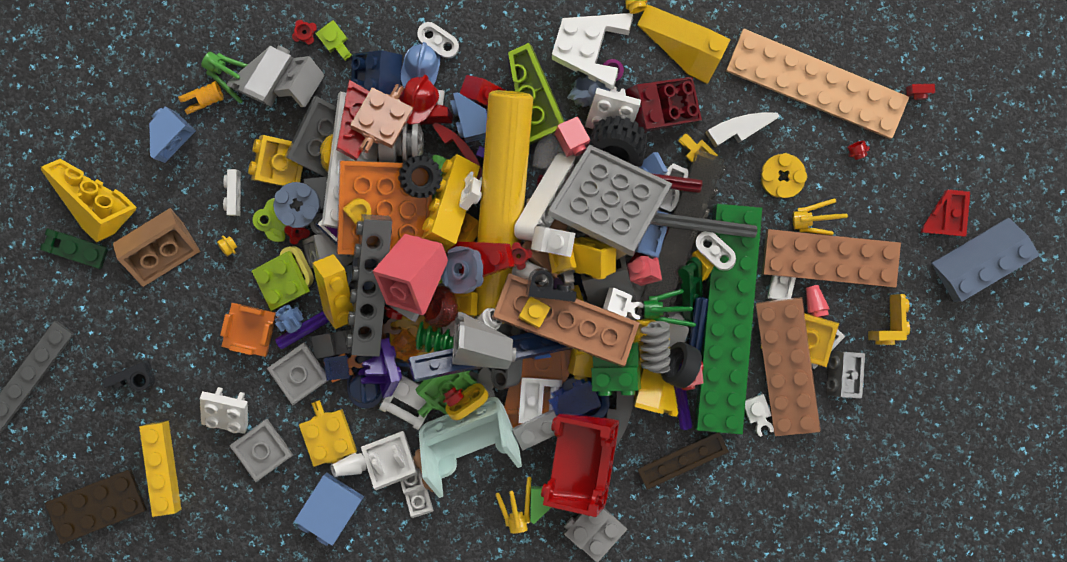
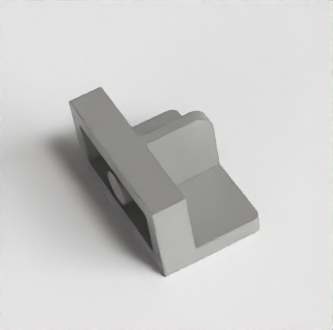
[273,56,324,107]

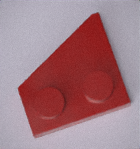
[921,190,970,237]

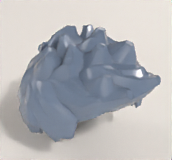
[567,75,611,107]

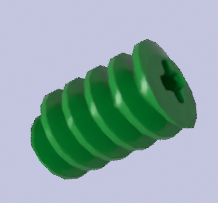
[415,321,454,353]

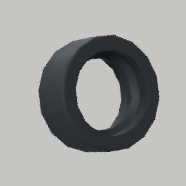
[661,342,702,388]

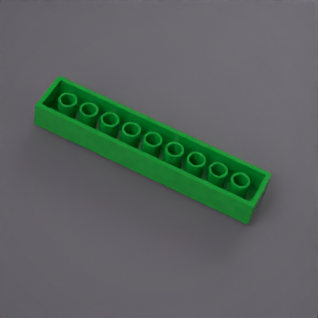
[694,204,762,434]

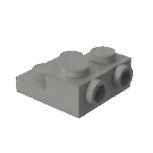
[564,508,627,562]

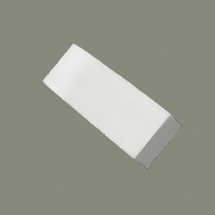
[705,113,780,147]

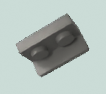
[827,351,865,398]

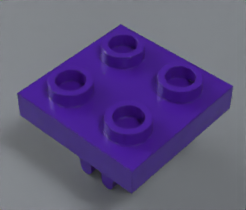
[358,338,402,398]

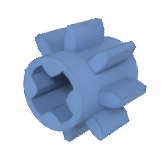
[274,305,304,333]

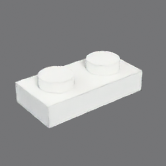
[223,169,241,216]

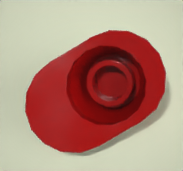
[399,75,439,124]

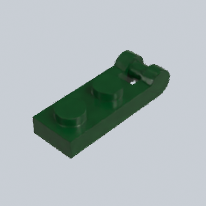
[40,228,109,269]
[678,257,702,322]

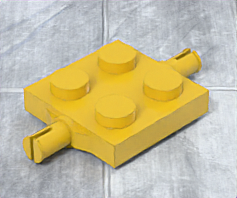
[299,400,357,467]

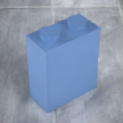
[294,473,364,546]

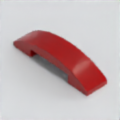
[432,123,483,192]

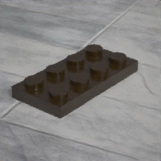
[44,468,147,544]

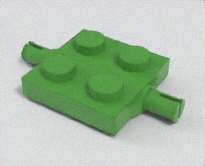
[415,370,478,418]

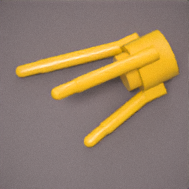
[792,199,848,235]
[496,476,531,534]

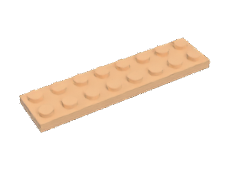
[726,29,909,139]

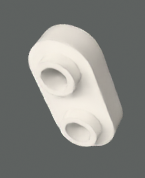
[417,22,459,59]
[696,231,736,271]

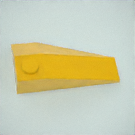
[637,4,731,84]
[41,159,137,242]

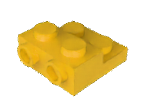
[248,135,303,186]

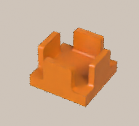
[220,303,276,357]

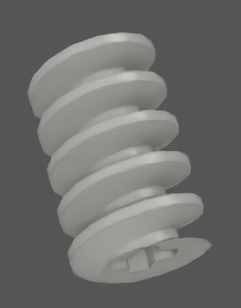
[641,321,670,373]

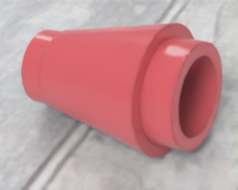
[806,285,830,318]

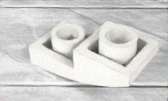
[400,467,434,518]

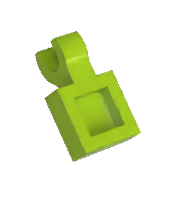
[315,20,352,61]

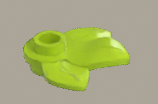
[252,198,286,242]

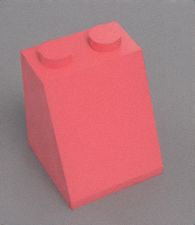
[373,234,448,315]

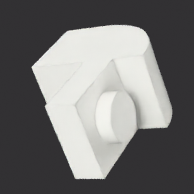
[531,226,575,257]

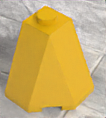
[633,367,678,417]

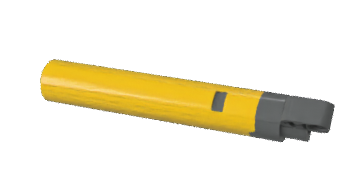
[471,90,533,390]

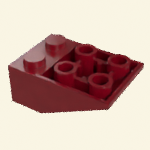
[625,77,702,132]

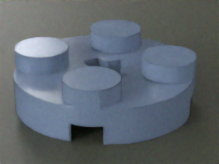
[274,182,321,228]
[441,246,483,294]

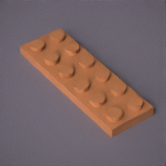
[762,229,901,287]
[492,273,639,367]
[756,297,821,436]

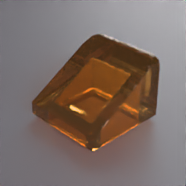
[390,328,423,363]

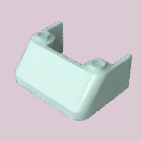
[419,397,522,498]

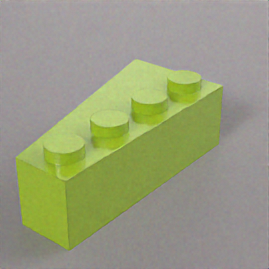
[508,43,565,145]

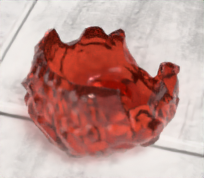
[424,286,458,328]

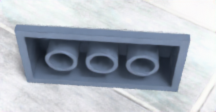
[931,218,1040,302]

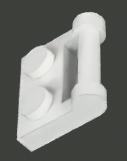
[379,375,427,430]
[518,377,562,423]

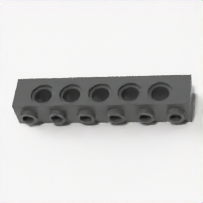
[346,214,392,357]

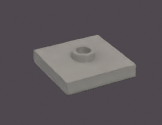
[267,342,330,405]
[230,419,293,482]

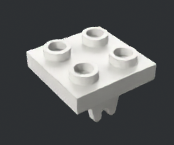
[585,86,641,129]
[200,387,248,434]
[361,431,418,490]

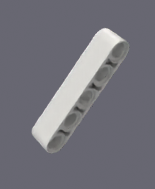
[514,152,582,241]

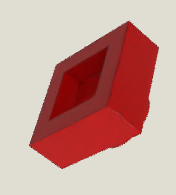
[906,84,935,100]

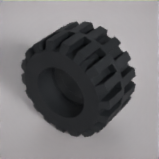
[588,116,648,167]

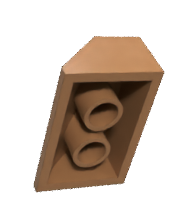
[113,208,200,287]

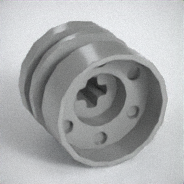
[378,123,424,163]

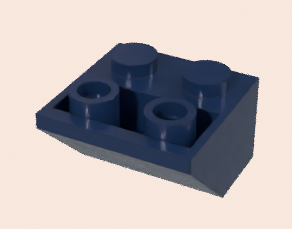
[351,50,402,95]

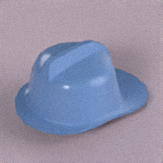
[401,42,440,88]

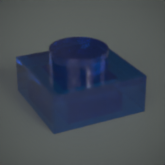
[324,355,350,381]

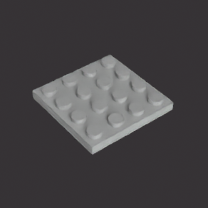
[548,144,672,256]

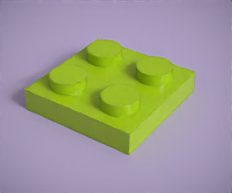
[252,251,310,311]

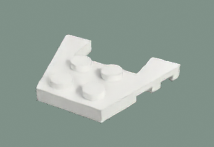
[552,13,633,90]

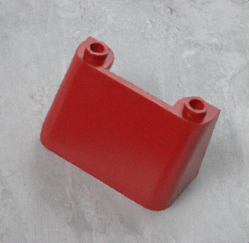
[541,414,619,517]

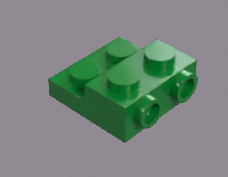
[591,342,641,396]

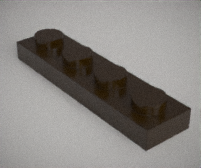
[637,432,729,490]

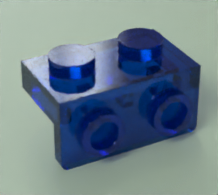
[548,378,602,416]

